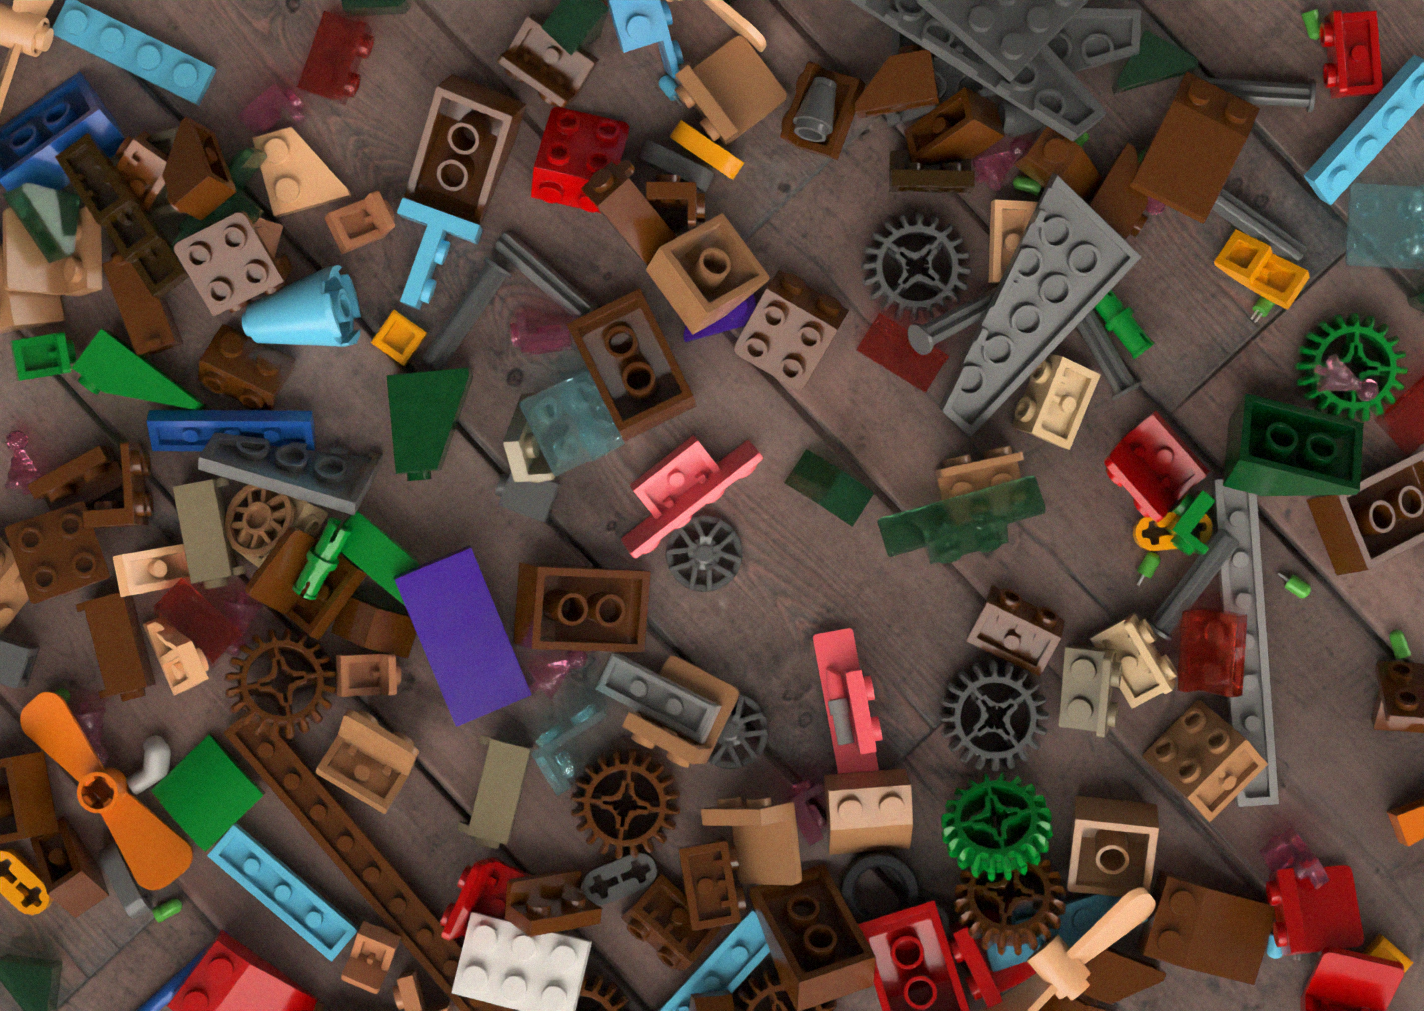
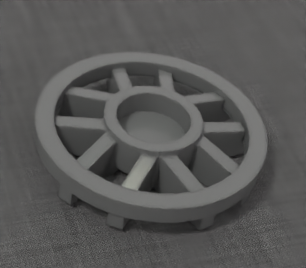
[666,516,742,592]
[708,693,769,769]

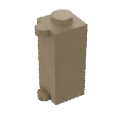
[173,477,247,590]
[457,734,534,849]

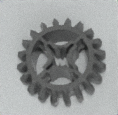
[861,212,972,324]
[938,660,1050,772]

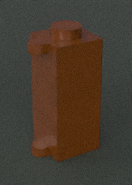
[581,160,681,266]
[102,250,184,358]
[75,592,156,702]

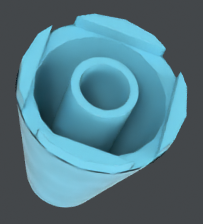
[242,265,361,347]

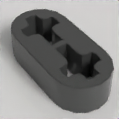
[637,140,715,193]
[99,842,153,919]
[582,850,658,905]

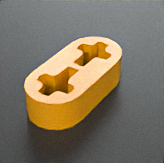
[669,119,744,180]
[1133,512,1213,551]
[0,848,54,915]

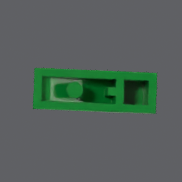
[71,329,207,410]

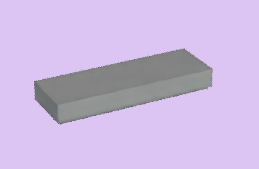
[595,652,722,743]

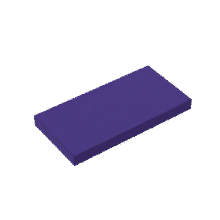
[394,545,532,727]

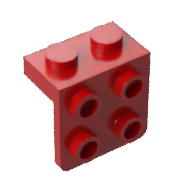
[531,107,630,213]
[1104,410,1210,523]
[440,857,532,941]
[1266,865,1364,956]
[948,894,1036,1009]
[1300,946,1404,1011]

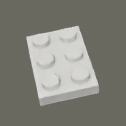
[452,911,592,1011]

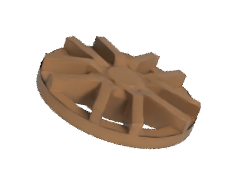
[225,485,297,558]

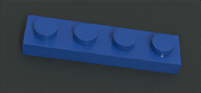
[146,410,317,452]

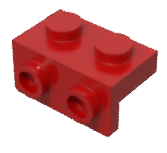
[1319,10,1383,99]

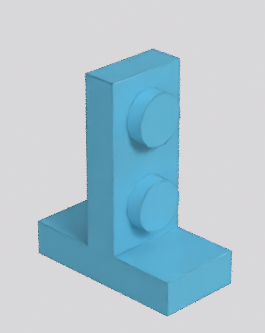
[397,198,483,310]

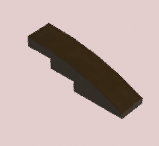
[55,133,189,299]

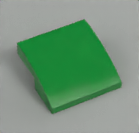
[151,733,265,852]

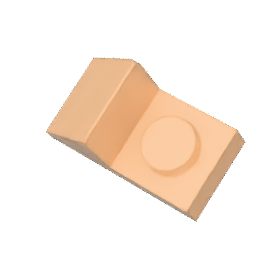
[113,544,191,597]

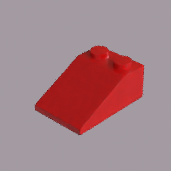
[858,900,970,1011]
[167,929,320,1011]

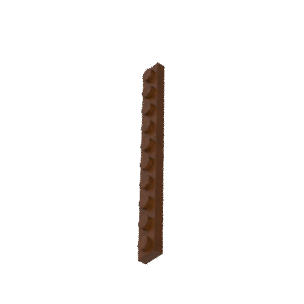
[223,712,518,1011]

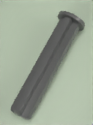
[1201,78,1316,112]
[1212,188,1307,264]
[495,231,602,319]
[423,257,513,370]
[908,286,997,355]
[1077,309,1142,401]
[1145,529,1239,641]

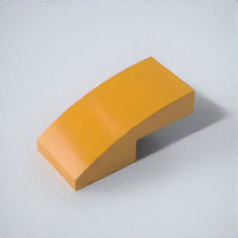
[1214,229,1310,310]

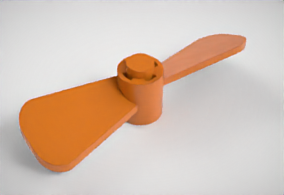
[20,692,194,890]

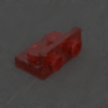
[297,11,375,106]
[1177,607,1247,697]

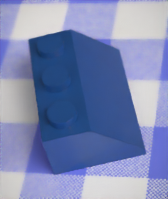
[0,71,126,210]

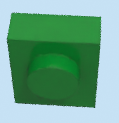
[10,332,76,381]
[1165,490,1216,556]

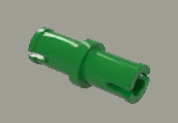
[1094,290,1155,359]
[292,517,353,600]

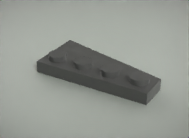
[198,432,383,515]

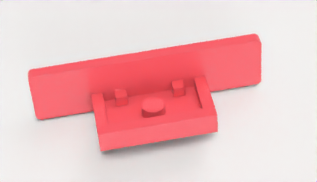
[621,435,763,559]
[813,628,883,774]

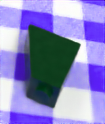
[386,368,473,481]

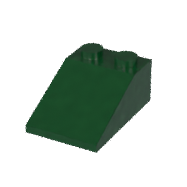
[1223,393,1364,496]

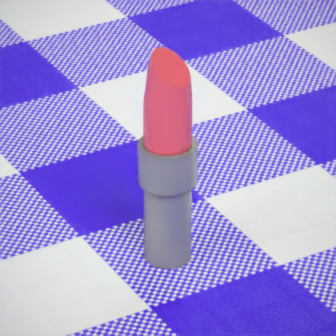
[826,667,854,746]

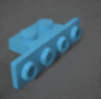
[607,0,684,79]

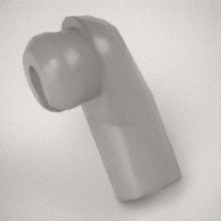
[126,735,171,795]

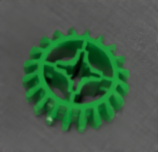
[1294,313,1408,422]
[941,771,1053,882]

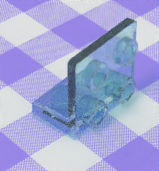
[1345,183,1424,270]
[519,370,625,476]
[531,703,609,796]

